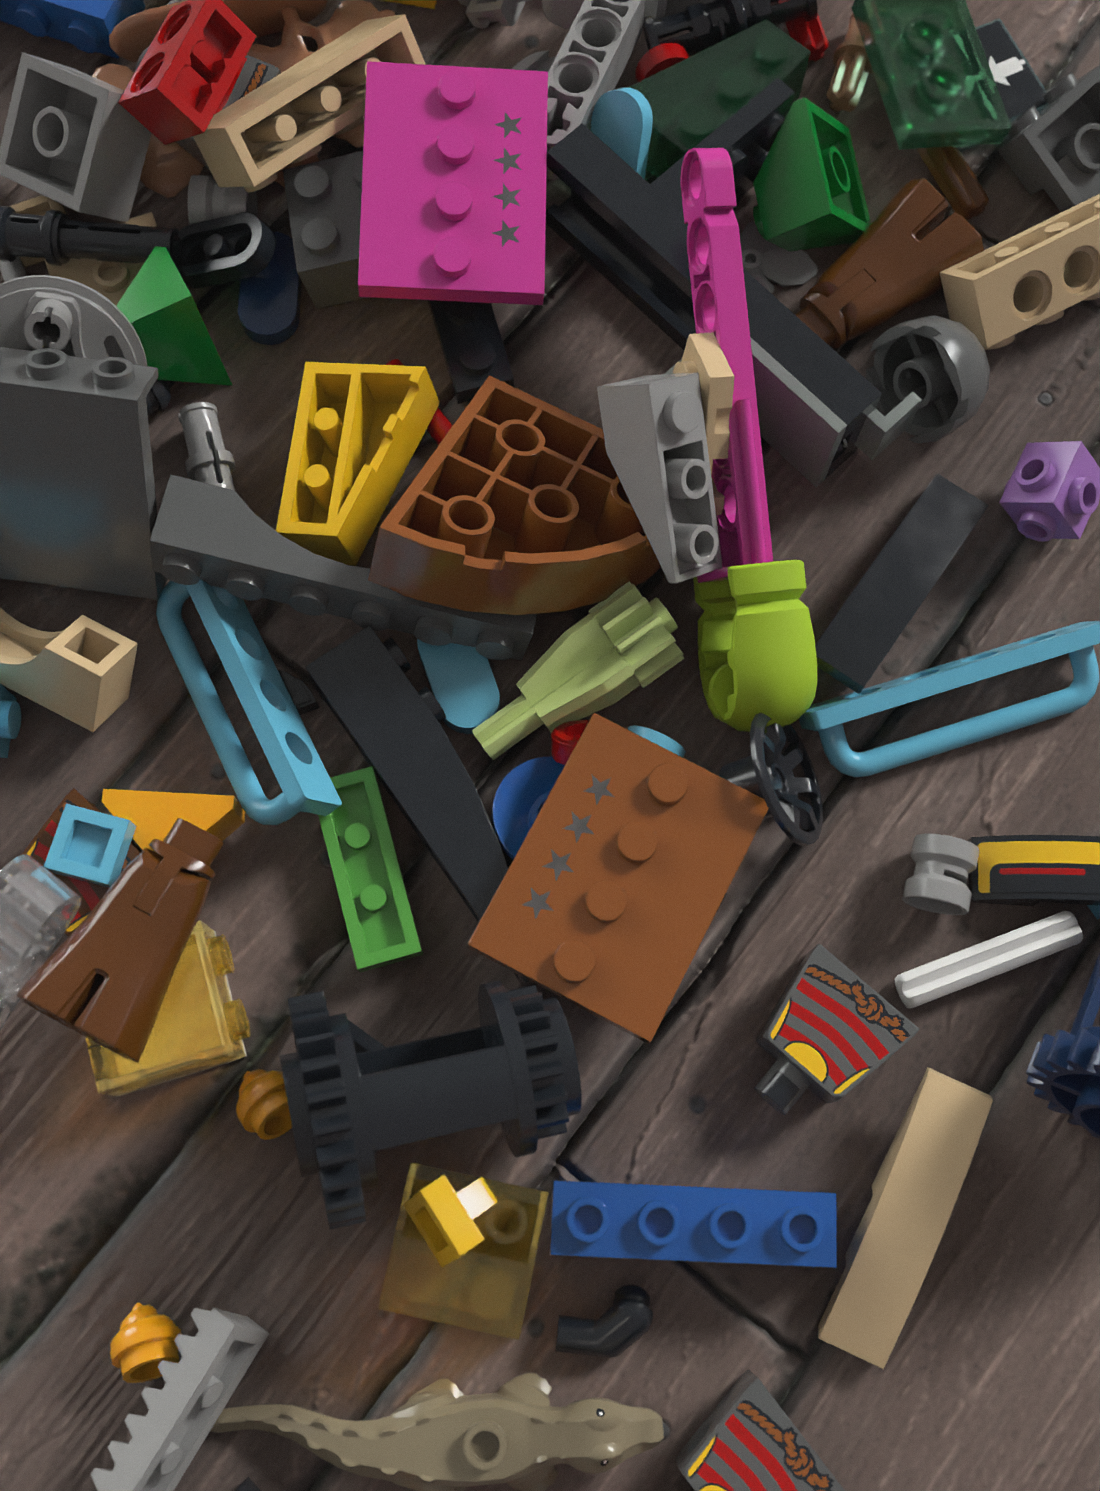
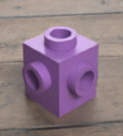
[999,441,1100,542]

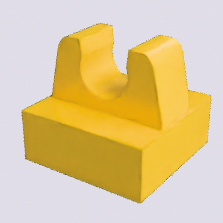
[403,1175,498,1267]

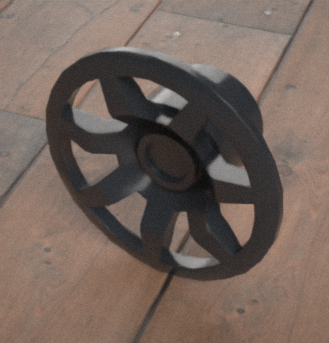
[719,713,823,846]

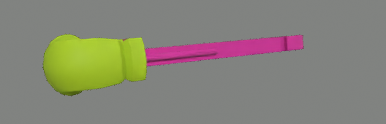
[680,148,817,733]

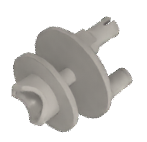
[0,275,147,366]

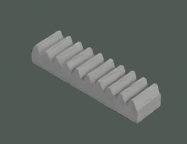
[90,1308,270,1491]

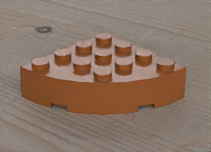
[368,375,661,615]

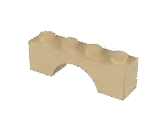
[0,607,138,732]

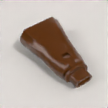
[794,178,984,348]
[16,818,224,1063]

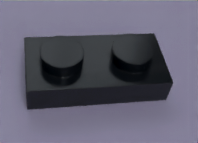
[428,300,514,404]

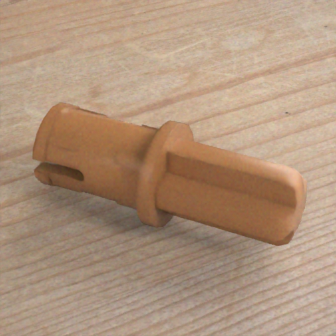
[826,5,886,112]

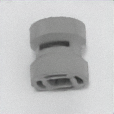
[187,175,258,224]
[902,834,980,915]

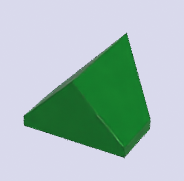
[116,246,233,386]

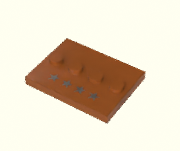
[467,713,769,1044]

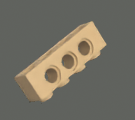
[939,194,1100,350]

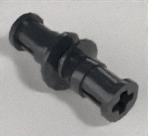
[643,0,818,60]

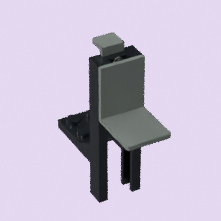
[546,78,921,488]

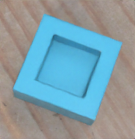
[44,803,136,888]

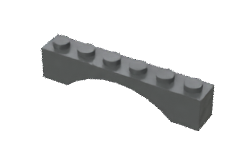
[150,474,537,661]

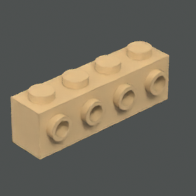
[193,14,426,192]

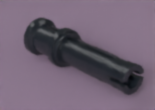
[0,206,181,267]

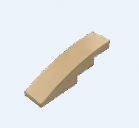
[818,1067,993,1369]

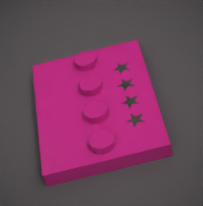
[358,61,548,305]

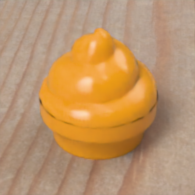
[236,1069,292,1140]
[110,1302,182,1383]

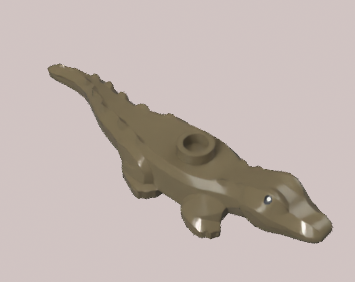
[210,1372,664,1491]

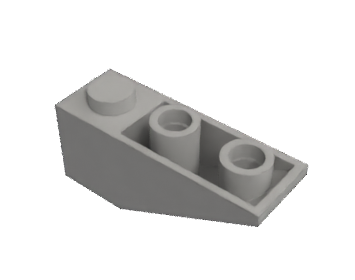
[597,372,723,584]

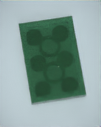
[851,0,1012,150]

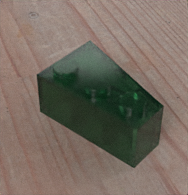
[628,19,811,178]

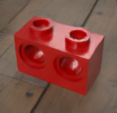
[118,0,256,145]

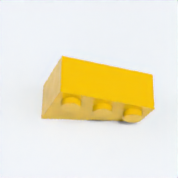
[276,362,440,566]

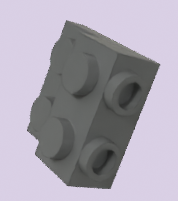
[998,65,1100,212]

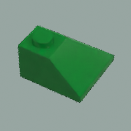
[753,97,871,252]

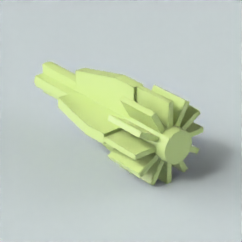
[471,581,684,760]

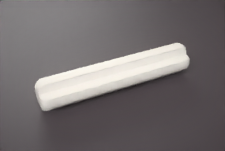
[894,911,1083,1008]

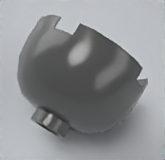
[866,315,990,443]

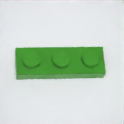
[318,766,423,973]

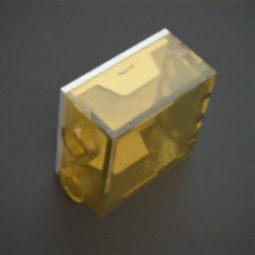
[86,920,251,1097]

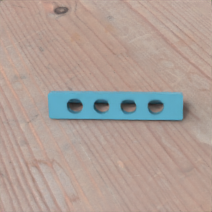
[156,580,342,825]
[799,621,1100,777]

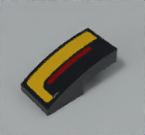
[968,835,1100,906]

